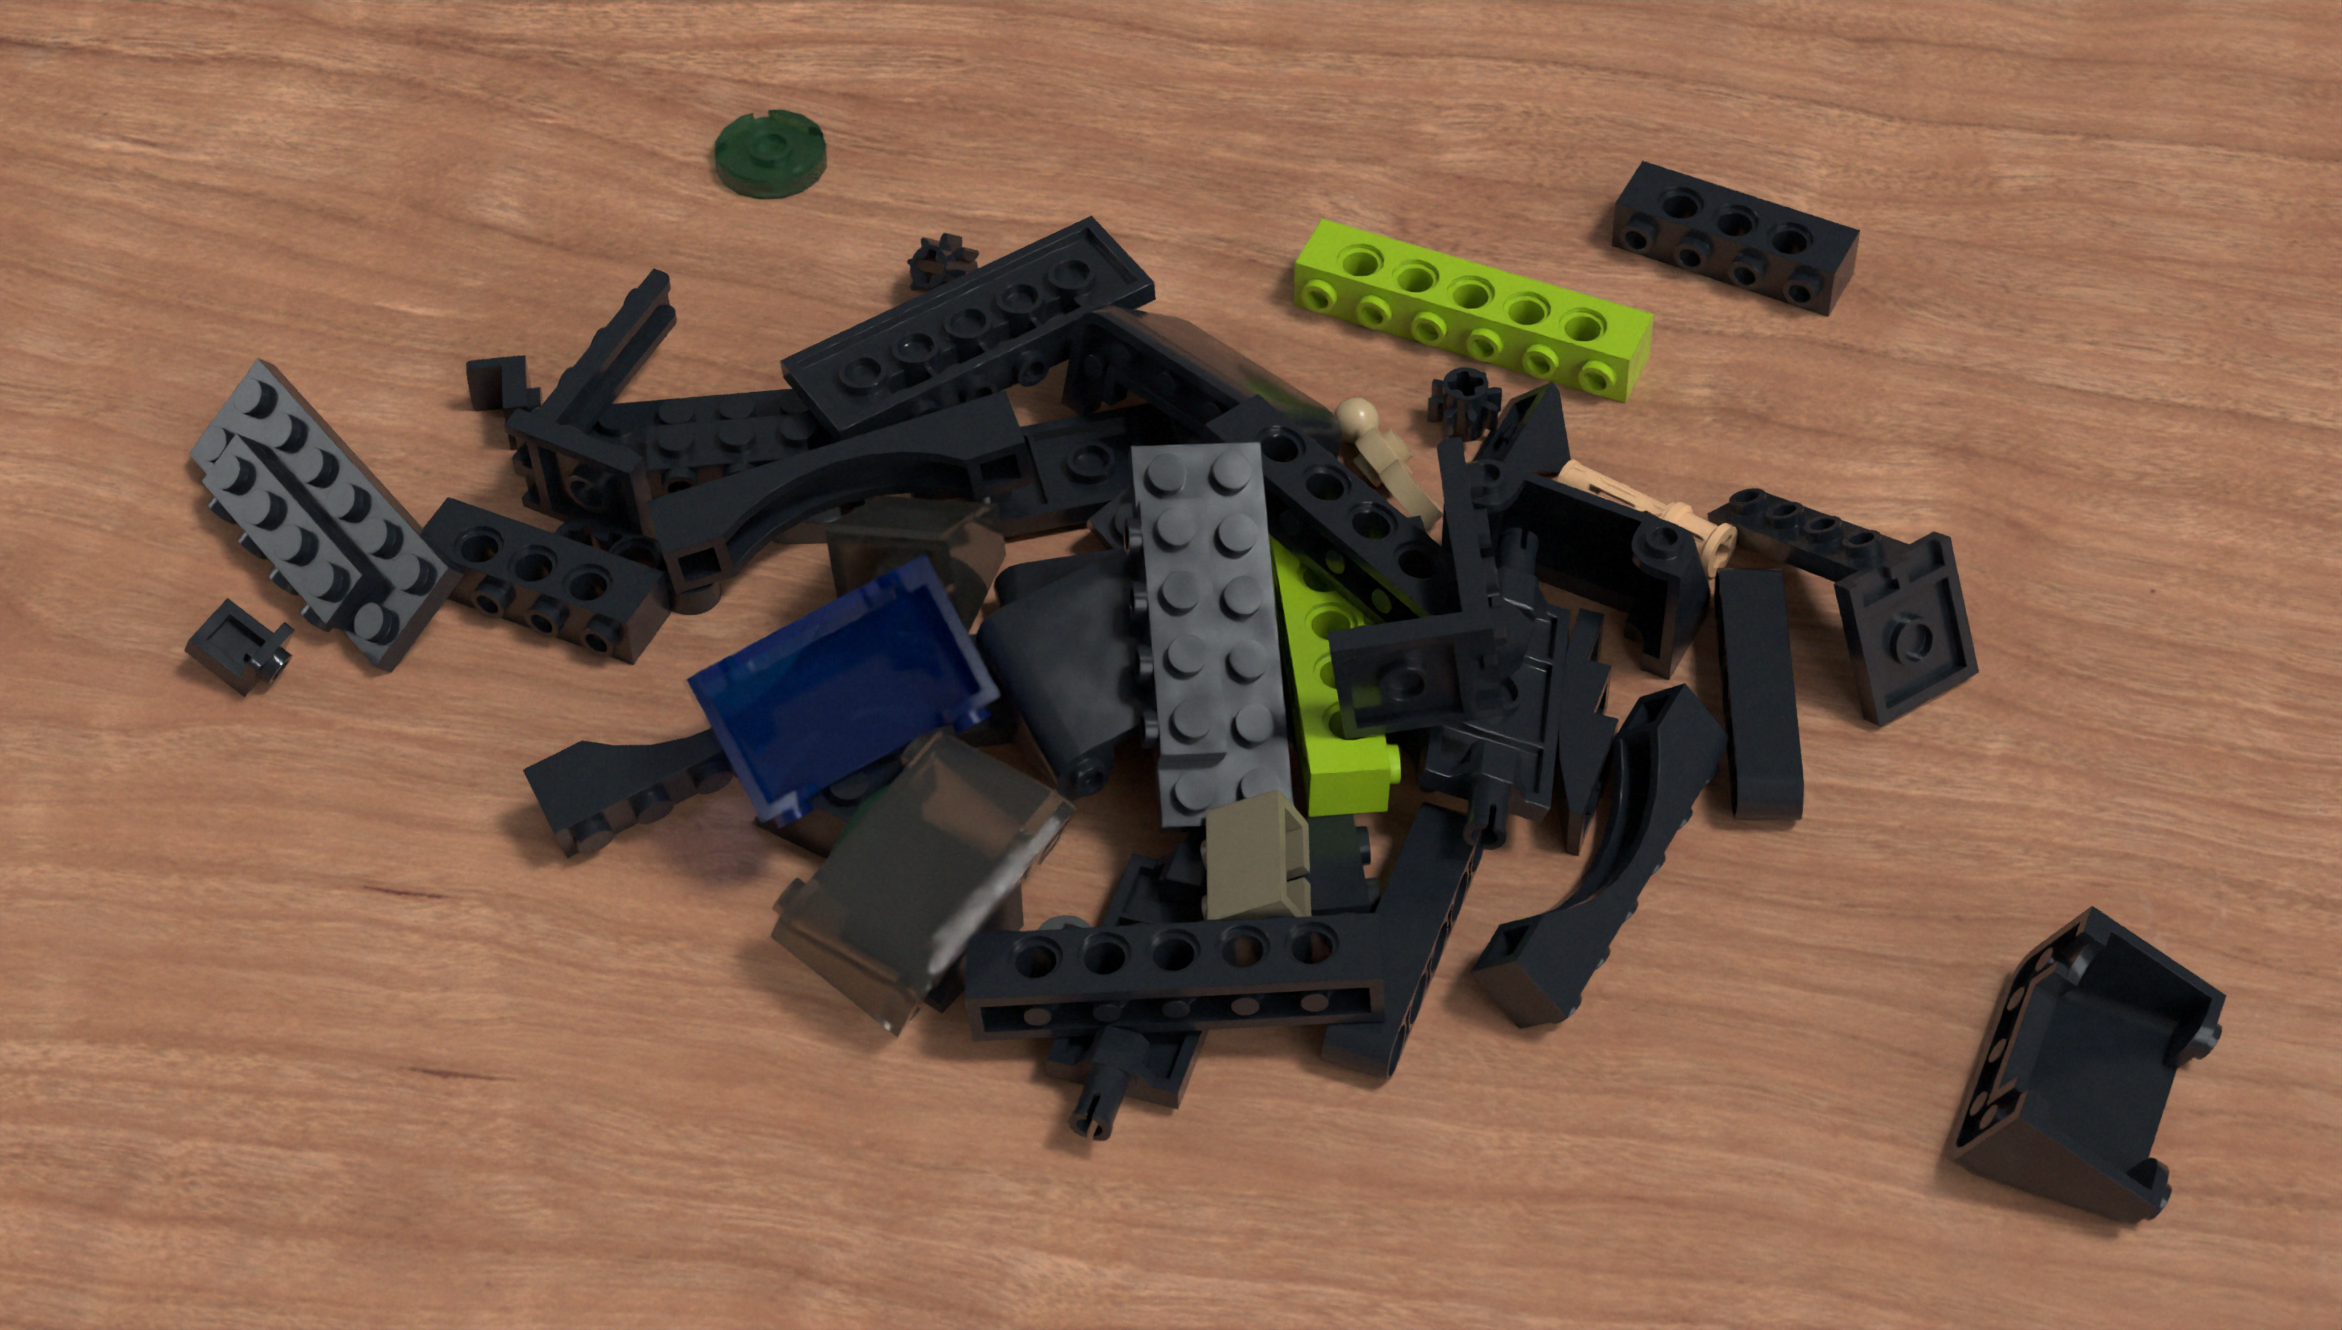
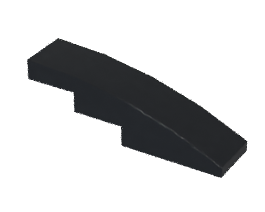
[1555,608,1619,856]

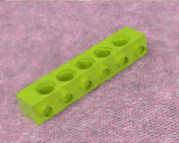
[1294,218,1654,403]
[1268,533,1401,817]

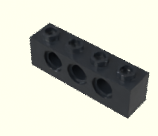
[1611,161,1860,317]
[423,497,671,665]

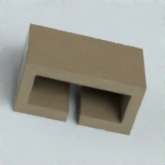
[1201,789,1311,921]

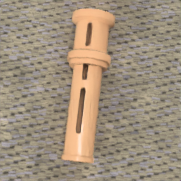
[1557,459,1738,577]

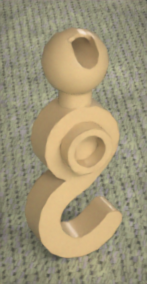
[1334,398,1443,531]

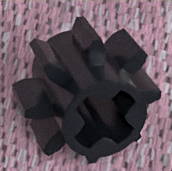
[907,233,980,293]
[1427,367,1502,442]

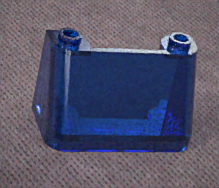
[682,554,1000,828]

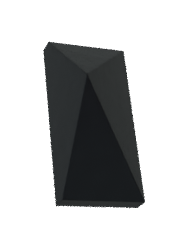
[1473,382,1571,477]

